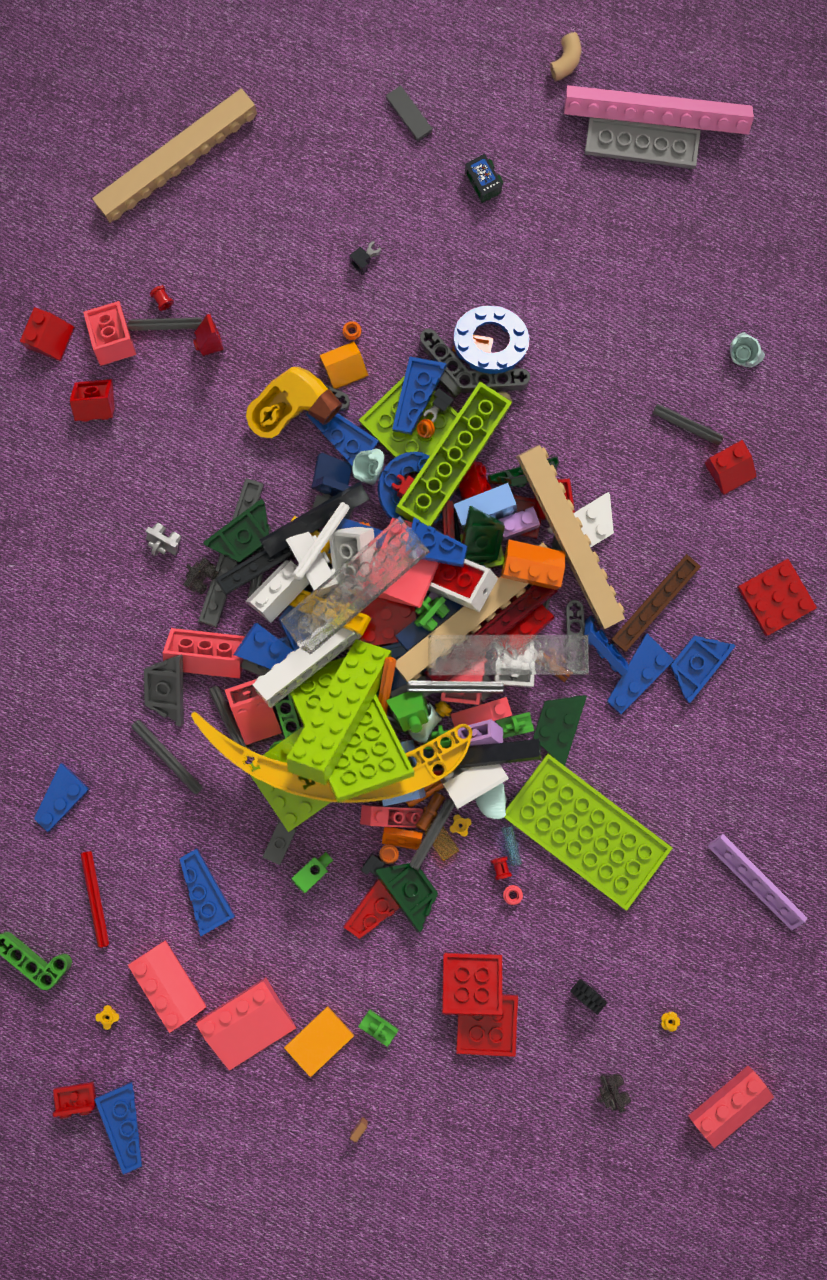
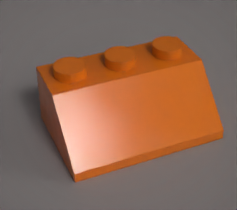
[500,539,565,590]

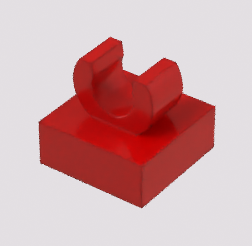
[391,474,414,499]

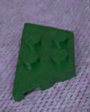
[487,456,559,487]
[203,499,270,563]
[462,506,505,566]
[533,695,587,766]
[373,863,438,932]

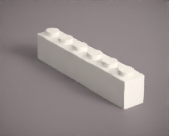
[252,623,362,708]

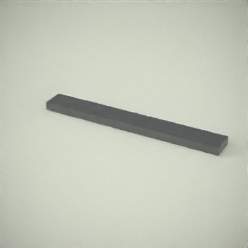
[198,478,264,628]

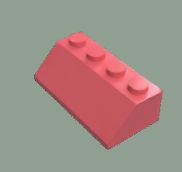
[163,628,246,678]
[128,940,207,1033]
[689,1066,774,1148]

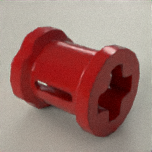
[150,285,174,311]
[490,856,512,880]

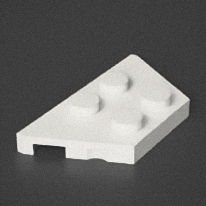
[547,492,614,548]

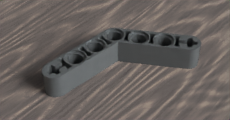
[420,329,530,393]

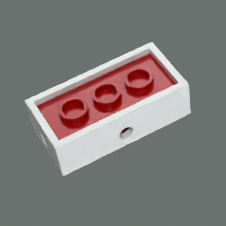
[428,559,498,612]

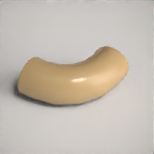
[550,32,582,82]

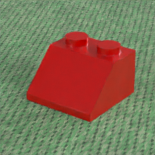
[20,307,75,361]
[70,379,115,422]
[705,440,757,495]

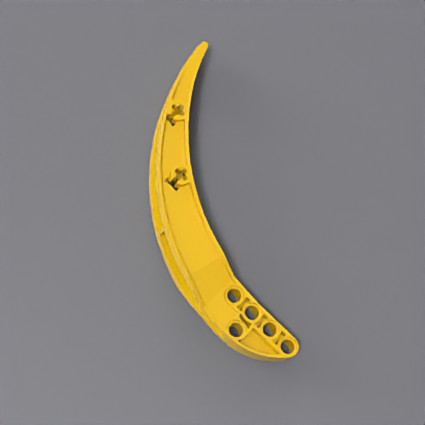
[191,712,472,803]

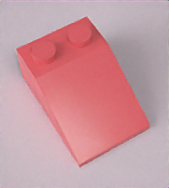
[83,301,136,366]

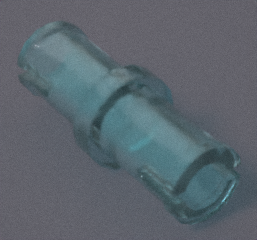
[501,825,522,867]

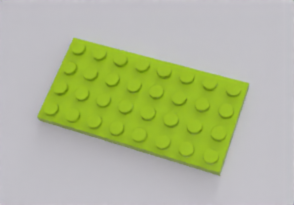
[289,657,414,803]
[504,753,673,911]

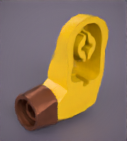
[246,367,342,438]

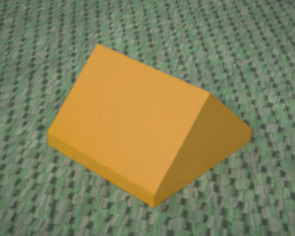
[319,341,368,389]

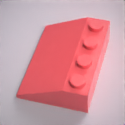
[362,518,439,608]
[196,977,296,1071]

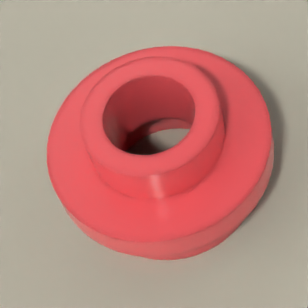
[503,885,523,905]

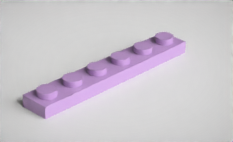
[708,834,807,931]

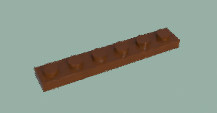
[611,554,701,652]

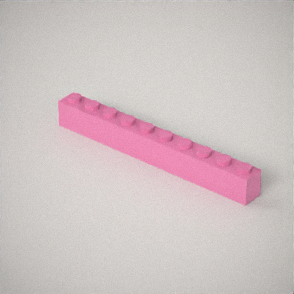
[564,85,754,135]

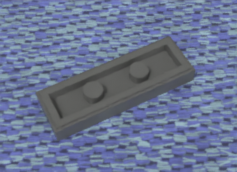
[386,85,433,142]

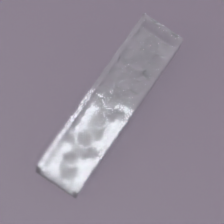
[281,516,430,654]
[428,635,589,675]

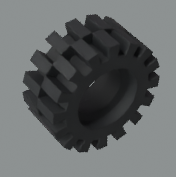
[570,979,608,1015]

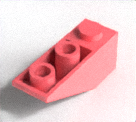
[360,805,423,828]

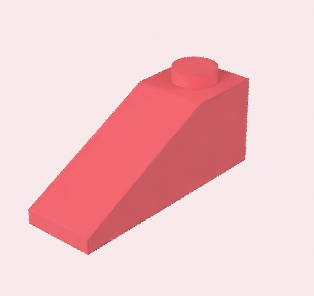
[450,697,512,727]

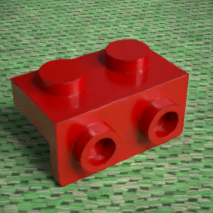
[459,462,491,500]
[53,1082,97,1119]

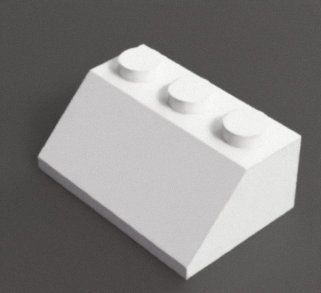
[329,527,376,591]
[286,532,339,596]
[246,560,310,623]
[440,764,509,809]

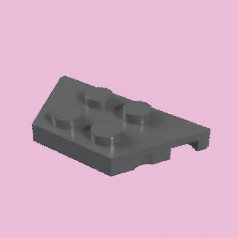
[144,654,184,727]

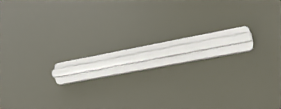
[292,502,350,581]

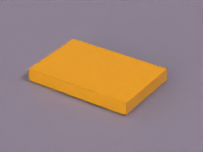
[284,1006,354,1077]

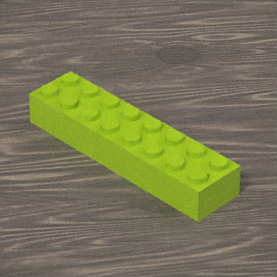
[395,382,512,527]
[286,639,392,785]

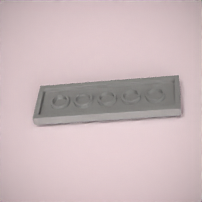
[585,117,701,169]

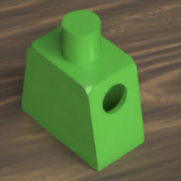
[386,692,429,733]
[291,852,333,894]

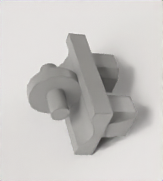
[145,523,181,556]

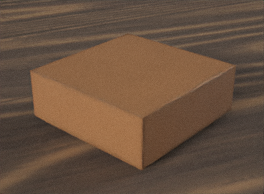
[350,1117,368,1142]

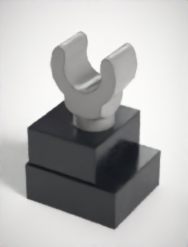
[349,241,381,275]
[423,388,454,423]
[361,853,385,876]

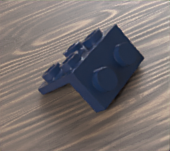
[311,453,352,496]

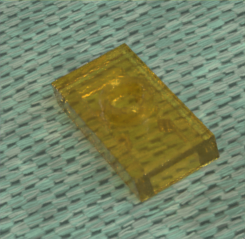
[424,821,459,861]

